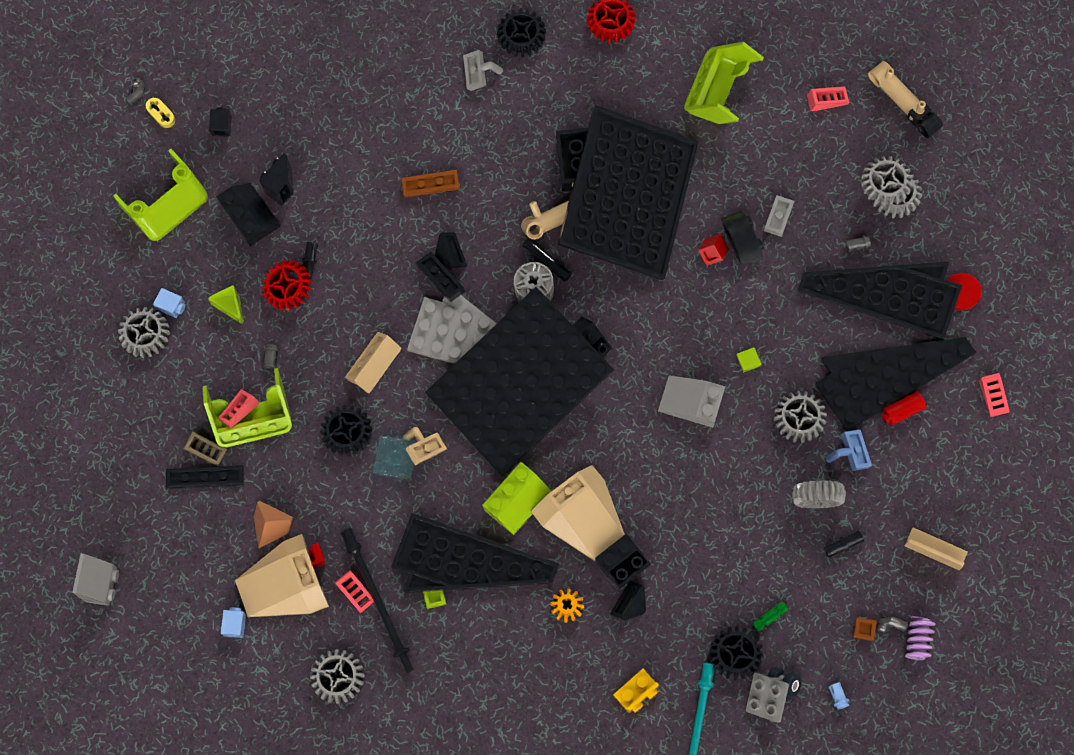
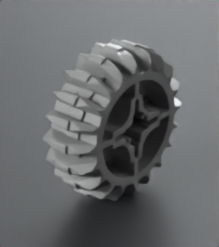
[861,156,913,207]
[871,171,922,218]
[118,307,170,358]
[774,391,827,443]
[792,480,846,508]
[310,649,365,704]

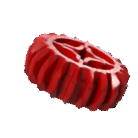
[587,0,636,44]
[261,260,312,311]

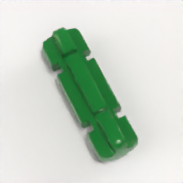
[752,602,788,632]

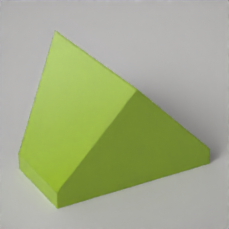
[208,285,244,324]

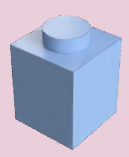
[153,288,185,318]
[221,607,246,638]

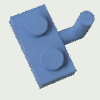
[826,430,872,471]

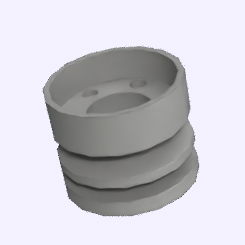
[514,262,554,302]

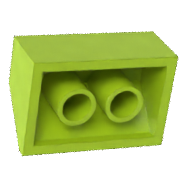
[482,462,552,535]

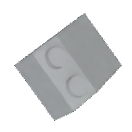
[658,375,725,428]
[72,553,119,606]

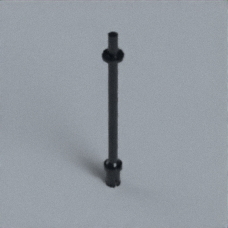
[340,528,414,673]

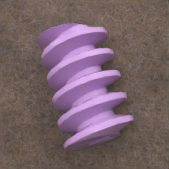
[905,616,936,660]

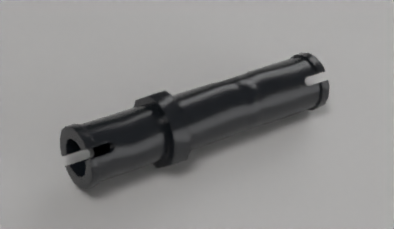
[522,238,572,282]

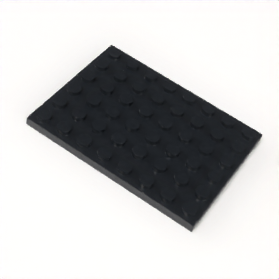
[557,105,699,281]
[425,287,614,476]

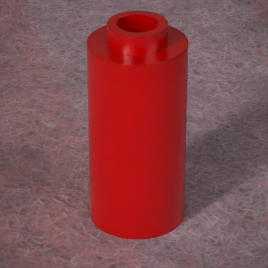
[881,391,927,426]

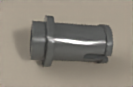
[846,235,871,252]
[263,344,279,369]

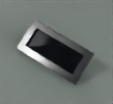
[435,232,467,268]
[610,581,646,621]

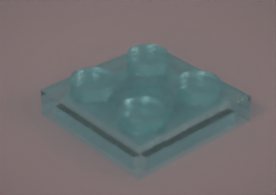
[373,436,417,480]

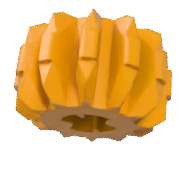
[550,588,584,623]

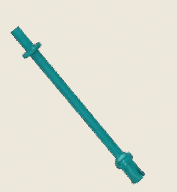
[689,663,714,755]

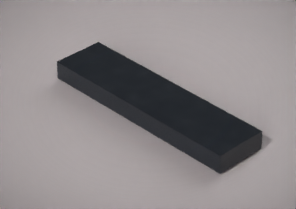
[166,465,244,489]

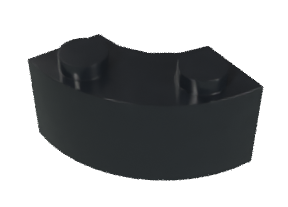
[721,210,764,265]

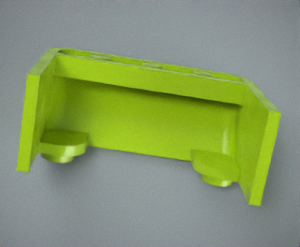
[684,42,764,124]
[113,149,208,241]
[203,368,292,447]

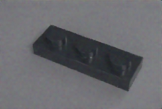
[416,252,465,302]

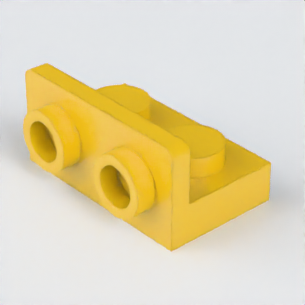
[613,669,659,713]

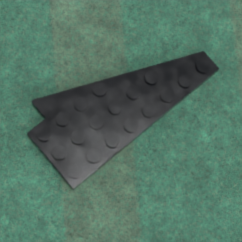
[797,262,962,340]
[815,337,976,432]
[391,513,559,593]

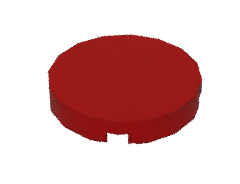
[947,273,982,310]

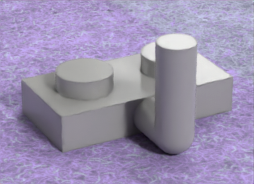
[463,50,503,91]

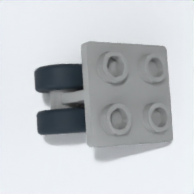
[746,667,802,723]

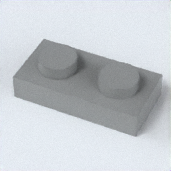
[764,195,794,237]

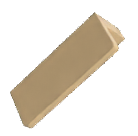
[345,332,401,393]
[905,528,968,570]

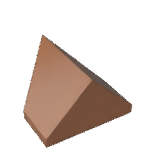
[254,501,293,548]

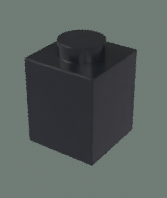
[209,107,232,137]

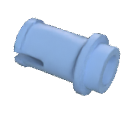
[828,682,849,710]

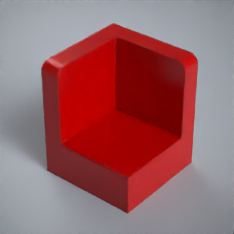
[698,234,729,266]
[308,543,326,568]

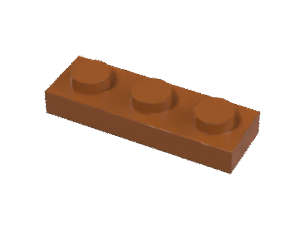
[402,170,460,198]

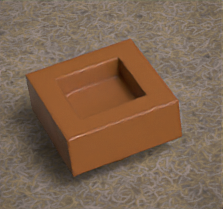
[853,617,877,641]

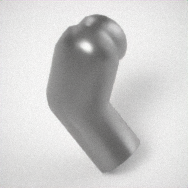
[126,77,144,105]
[877,617,908,632]

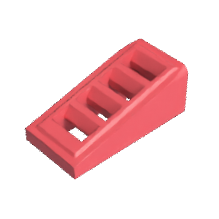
[807,87,849,111]
[979,373,1010,417]
[218,389,260,428]
[335,570,374,613]

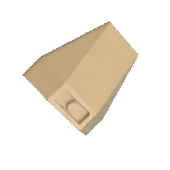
[531,465,625,561]
[235,534,329,617]

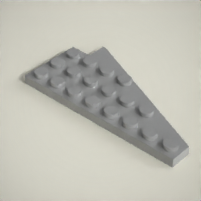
[407,295,497,364]

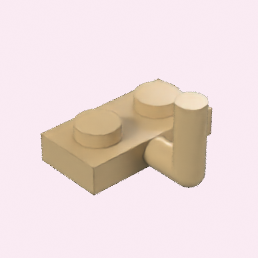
[403,427,447,465]

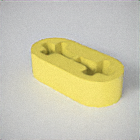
[146,98,175,128]

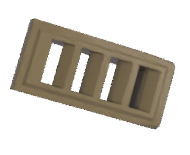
[184,432,227,466]

